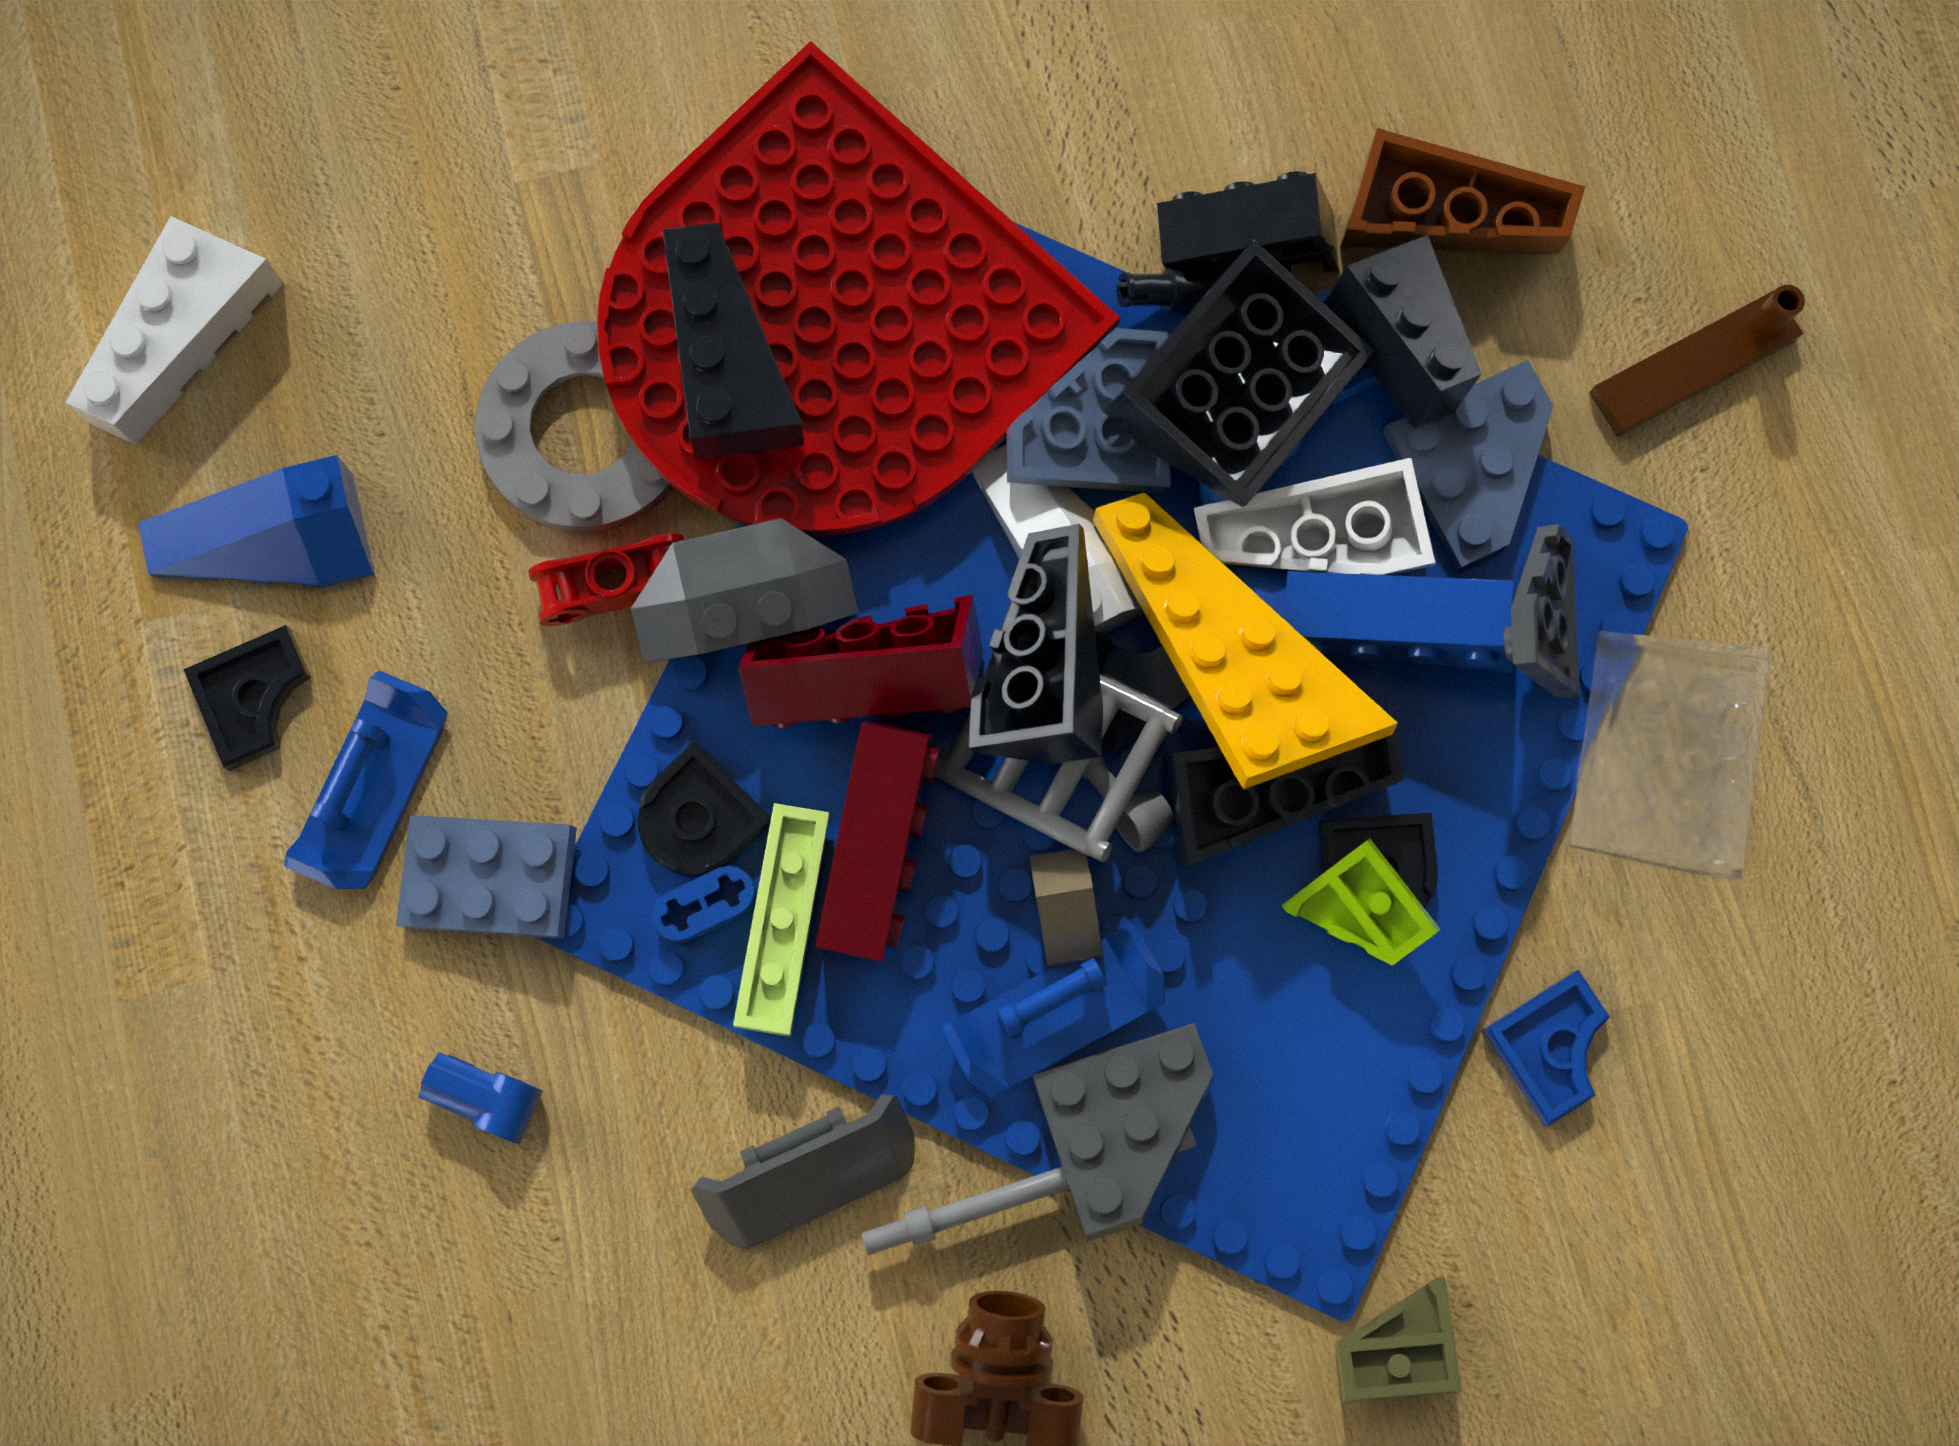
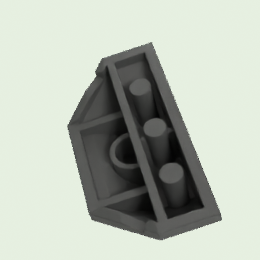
[631,518,859,662]

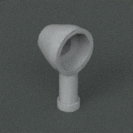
[1082,757,1173,853]

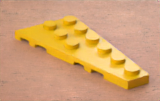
[1093,492,1398,789]

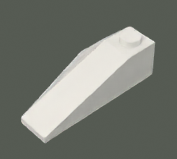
[972,444,1145,635]
[1194,458,1435,576]

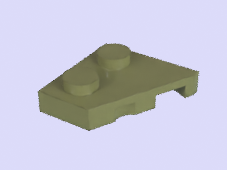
[1335,1277,1462,1403]

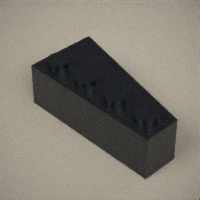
[1163,729,1404,867]

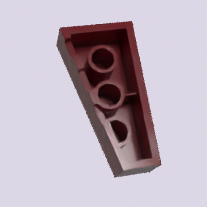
[739,594,983,728]
[815,718,939,961]

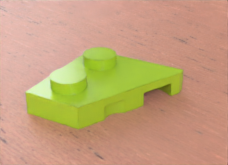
[1281,839,1440,966]

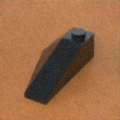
[969,524,1103,764]

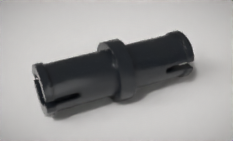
[1116,268,1222,311]

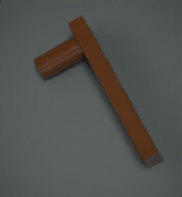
[1589,285,1805,437]

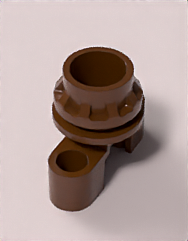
[910,1291,1084,1446]

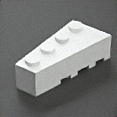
[66,216,284,445]

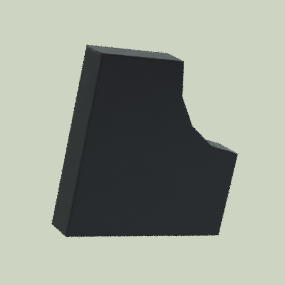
[183,625,311,771]
[1095,631,1192,754]

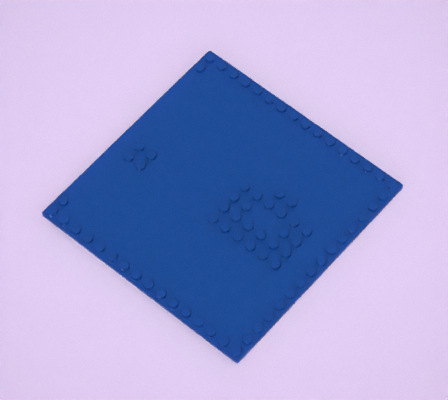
[537,222,1688,1321]

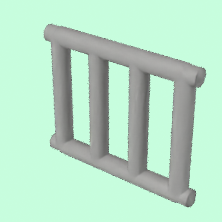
[935,675,1183,862]

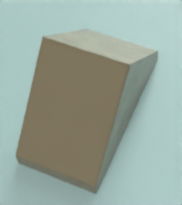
[1029,849,1104,967]

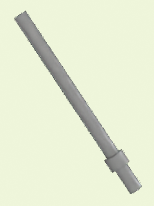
[862,1126,1196,1255]

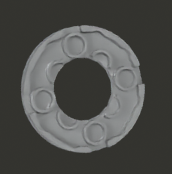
[475,321,673,533]

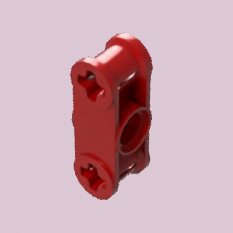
[528,533,684,626]

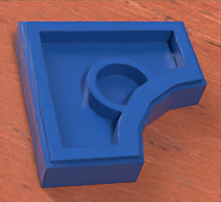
[1482,970,1610,1126]

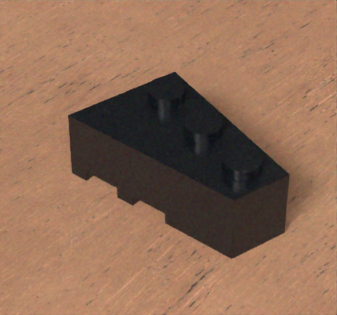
[1157,171,1340,274]

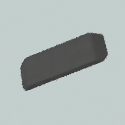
[691,1094,914,1248]

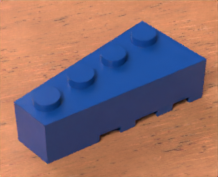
[1283,571,1515,673]

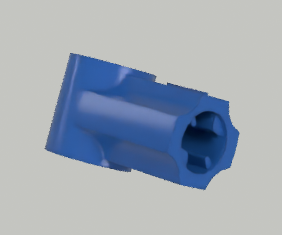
[418,1052,543,1144]

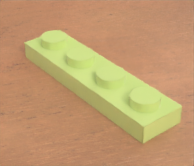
[733,803,830,1037]

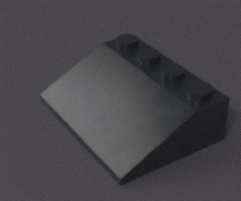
[1103,240,1375,507]

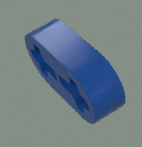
[652,866,757,943]

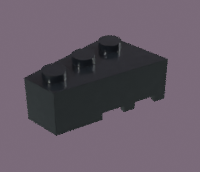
[1324,235,1482,429]

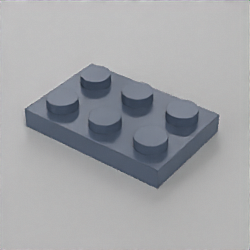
[396,815,577,939]

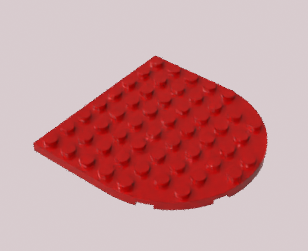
[597,41,1120,537]

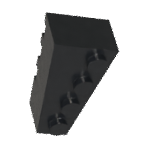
[662,222,804,460]

